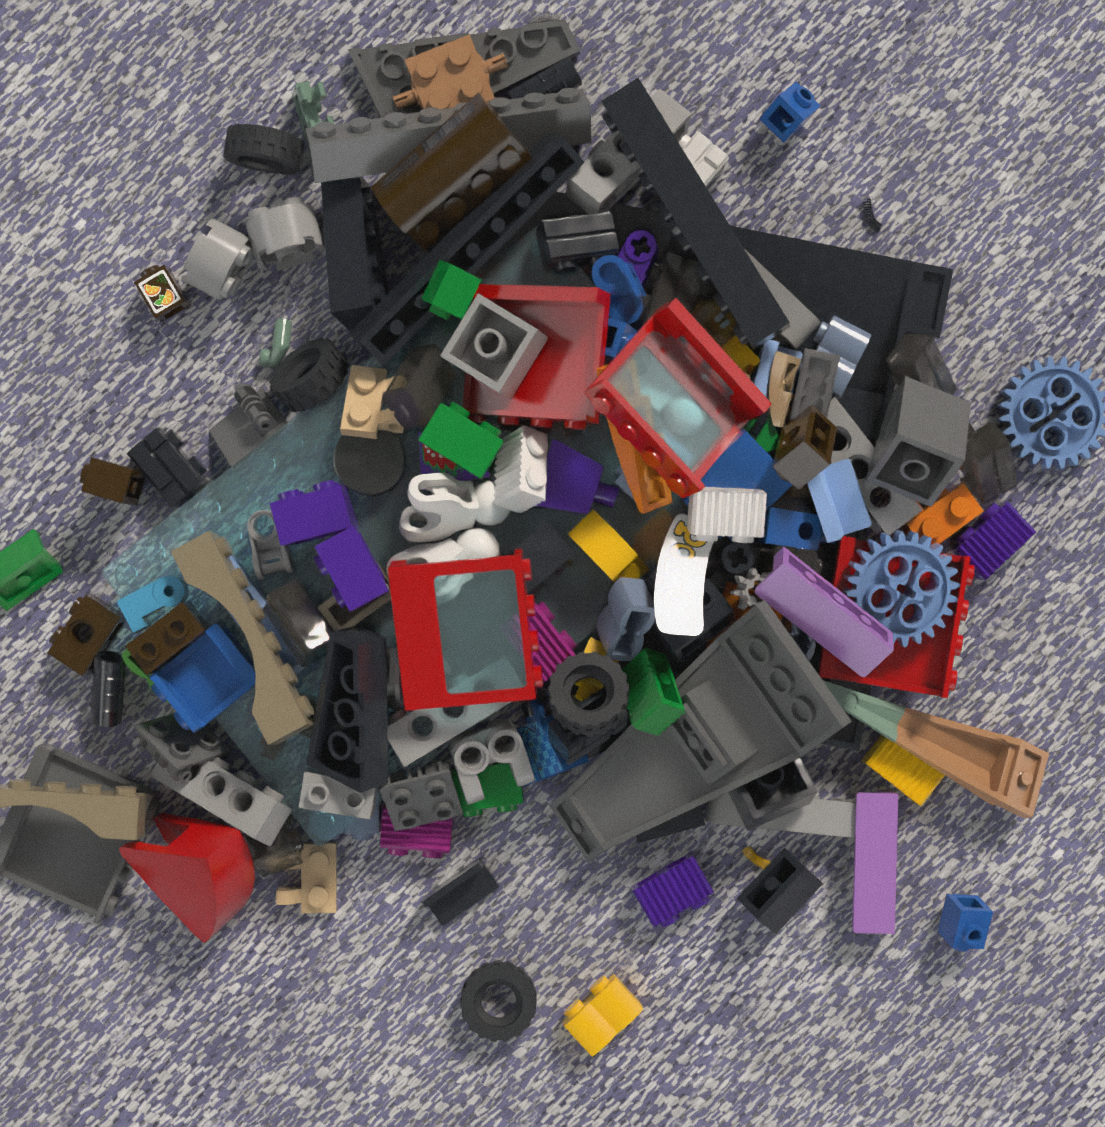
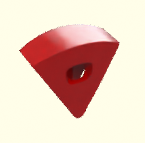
[119,813,255,943]

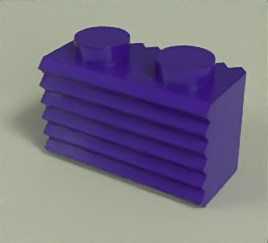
[951,502,1036,580]
[631,852,714,927]

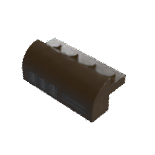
[372,92,532,251]

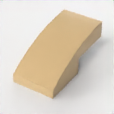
[769,351,801,428]

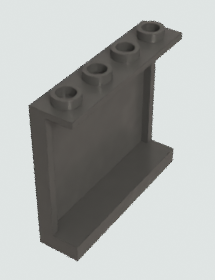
[0,742,161,924]

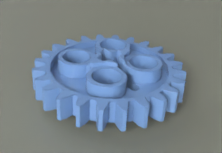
[996,356,1105,469]
[842,530,960,647]

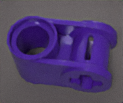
[618,230,659,288]

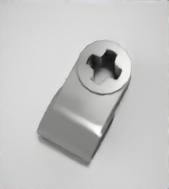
[247,510,294,580]

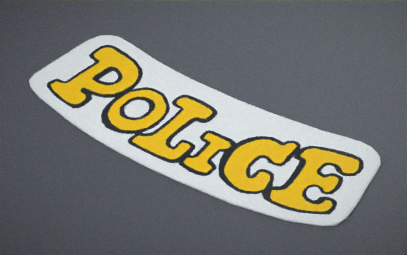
[654,514,714,636]

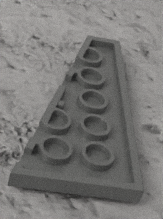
[348,19,581,118]

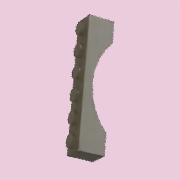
[171,531,314,745]
[0,779,147,840]

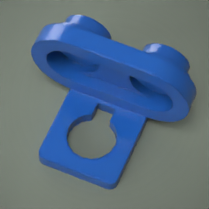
[592,255,646,324]

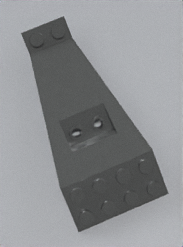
[549,600,852,863]

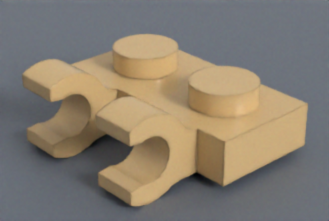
[340,365,410,439]
[276,842,337,913]

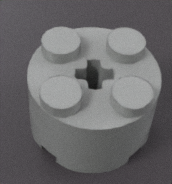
[246,197,325,270]
[181,218,254,301]

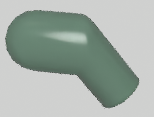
[259,318,292,370]

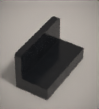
[421,857,500,926]

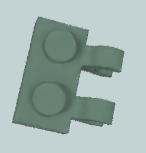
[292,81,334,153]

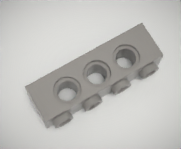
[565,89,692,214]
[827,397,922,535]
[387,652,525,767]
[150,757,292,846]

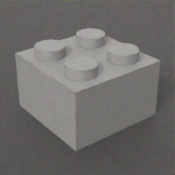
[440,294,548,399]

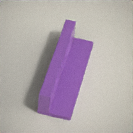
[755,547,894,677]
[852,790,898,934]

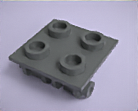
[209,383,289,469]
[134,713,232,783]
[379,760,463,831]

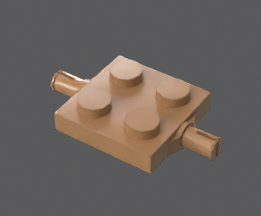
[392,34,508,111]

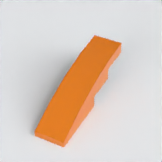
[596,360,673,513]

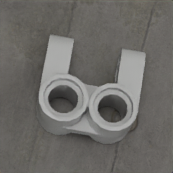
[449,718,535,805]

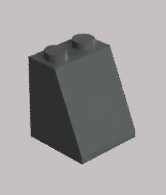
[866,376,971,507]

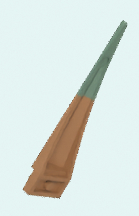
[823,680,1049,819]

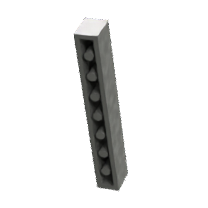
[305,88,592,183]

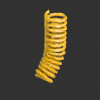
[742,847,770,869]

